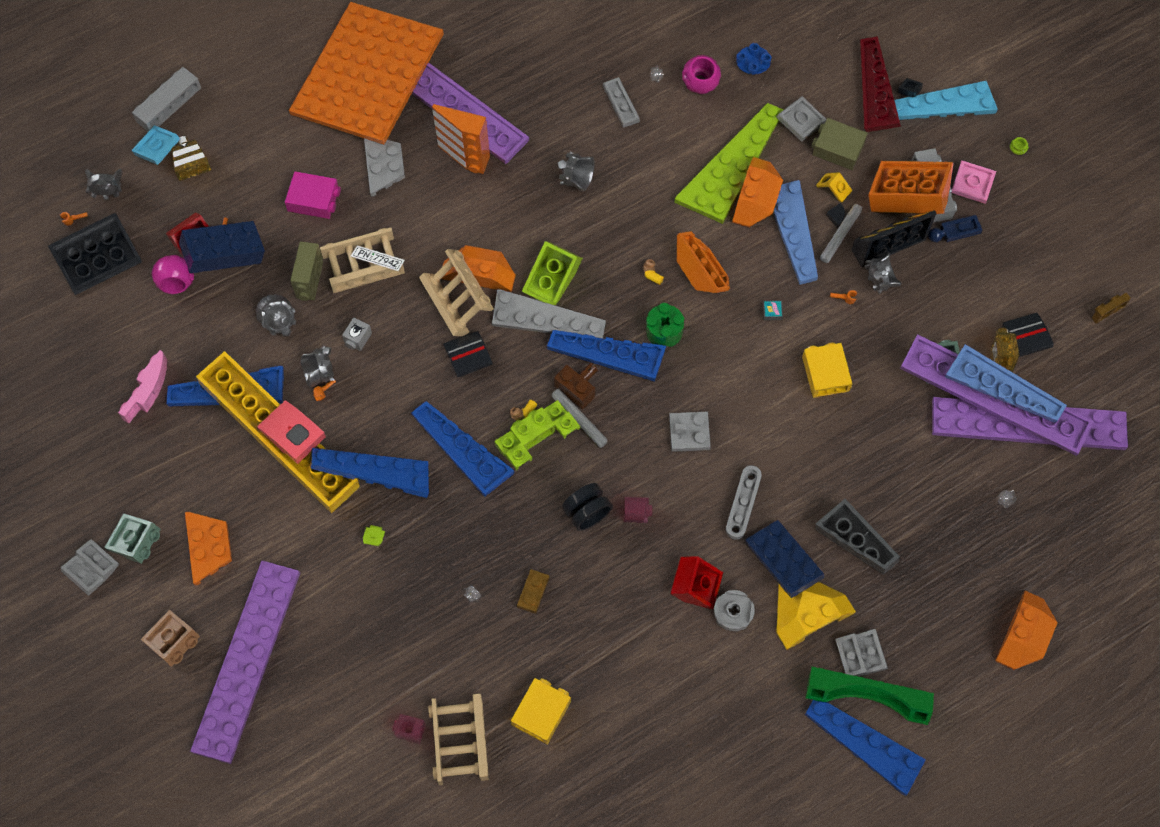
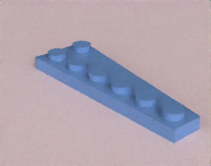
[773,180,818,285]
[945,344,1067,423]

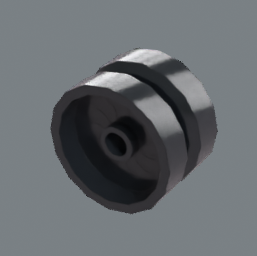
[562,483,613,531]

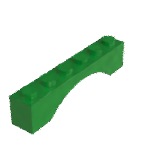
[806,667,934,725]

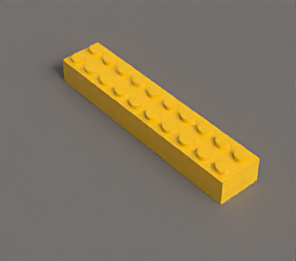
[196,351,360,514]

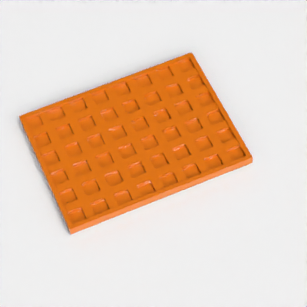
[289,2,444,145]

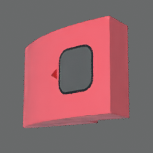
[257,400,326,464]

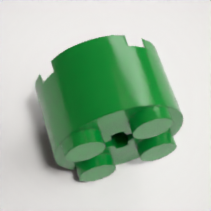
[646,303,684,347]

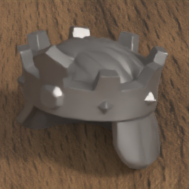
[558,151,595,191]
[85,169,122,200]
[865,251,901,294]
[256,294,296,336]
[301,346,334,388]

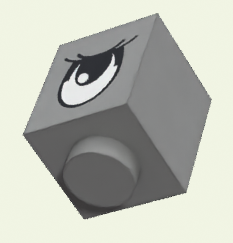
[342,318,372,351]

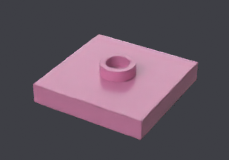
[952,161,997,204]

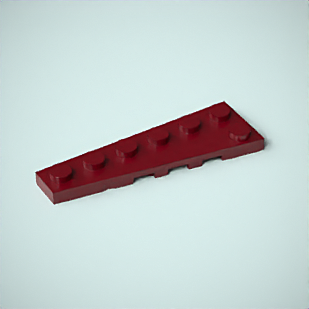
[860,36,901,132]

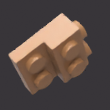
[141,610,200,667]

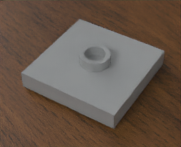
[777,96,827,142]

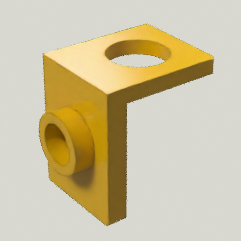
[816,172,852,202]

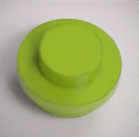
[1010,137,1028,155]

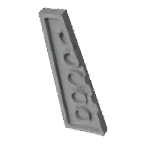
[492,289,606,338]

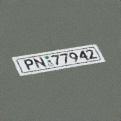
[351,245,405,271]

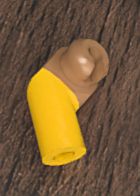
[643,259,664,285]
[510,400,537,420]

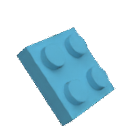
[132,125,180,165]

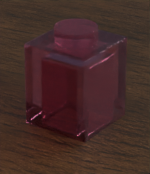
[624,497,652,523]

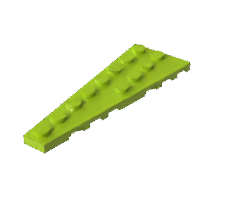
[674,103,783,224]

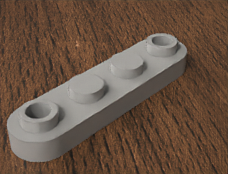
[726,466,762,540]

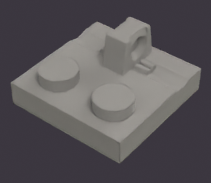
[669,412,710,452]

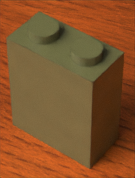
[811,118,868,170]
[290,242,324,301]

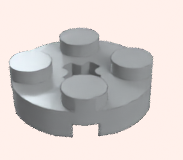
[714,590,755,631]

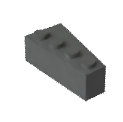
[815,499,900,575]

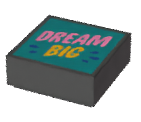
[763,300,783,320]

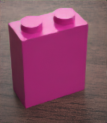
[285,171,340,219]

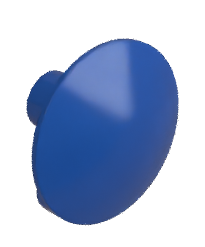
[736,43,771,74]

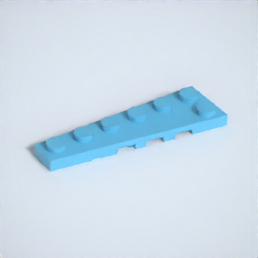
[894,81,998,120]

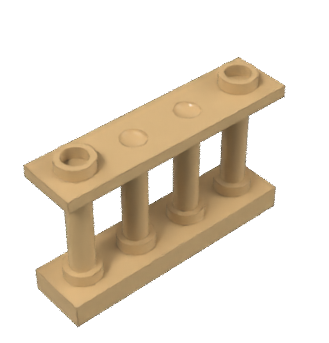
[320,228,405,293]
[419,249,494,337]
[428,694,489,785]

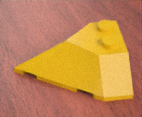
[776,582,856,650]

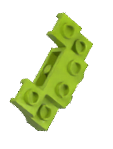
[495,400,580,470]

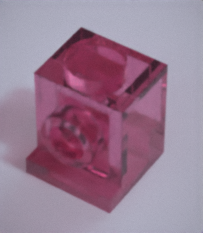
[392,714,426,744]

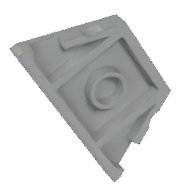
[364,138,405,197]

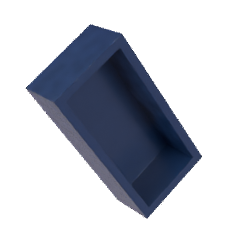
[179,221,265,274]

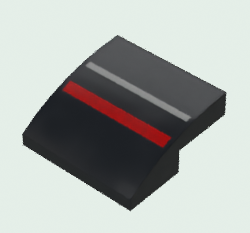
[1002,312,1054,357]
[443,331,493,378]

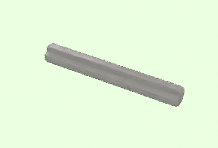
[820,204,862,263]
[552,389,608,448]

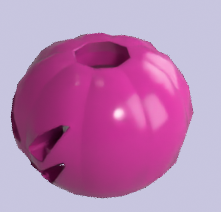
[682,55,721,94]
[151,255,194,294]

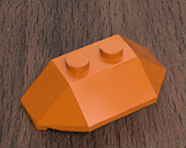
[732,157,783,228]
[677,231,730,293]
[441,245,516,292]
[995,590,1058,670]

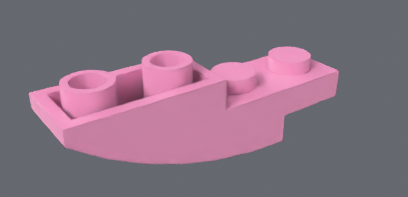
[118,350,167,423]

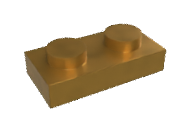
[1092,292,1131,324]
[517,569,550,614]

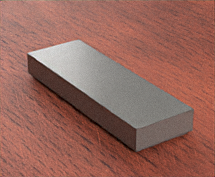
[603,77,640,128]

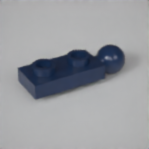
[928,215,982,242]

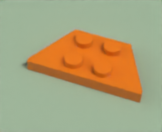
[185,512,232,585]

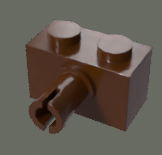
[554,363,598,410]

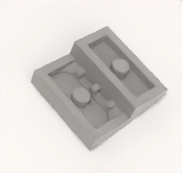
[61,539,119,596]
[835,629,888,676]

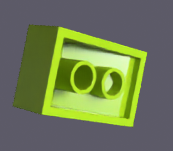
[522,241,583,306]

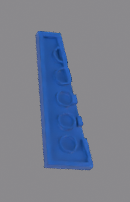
[547,330,666,382]
[167,366,284,406]
[411,401,514,497]
[311,448,429,498]
[805,700,926,796]

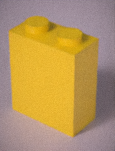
[802,342,852,398]
[511,678,571,745]

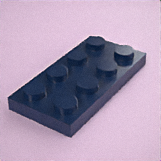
[745,520,824,598]

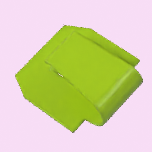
[363,525,385,546]

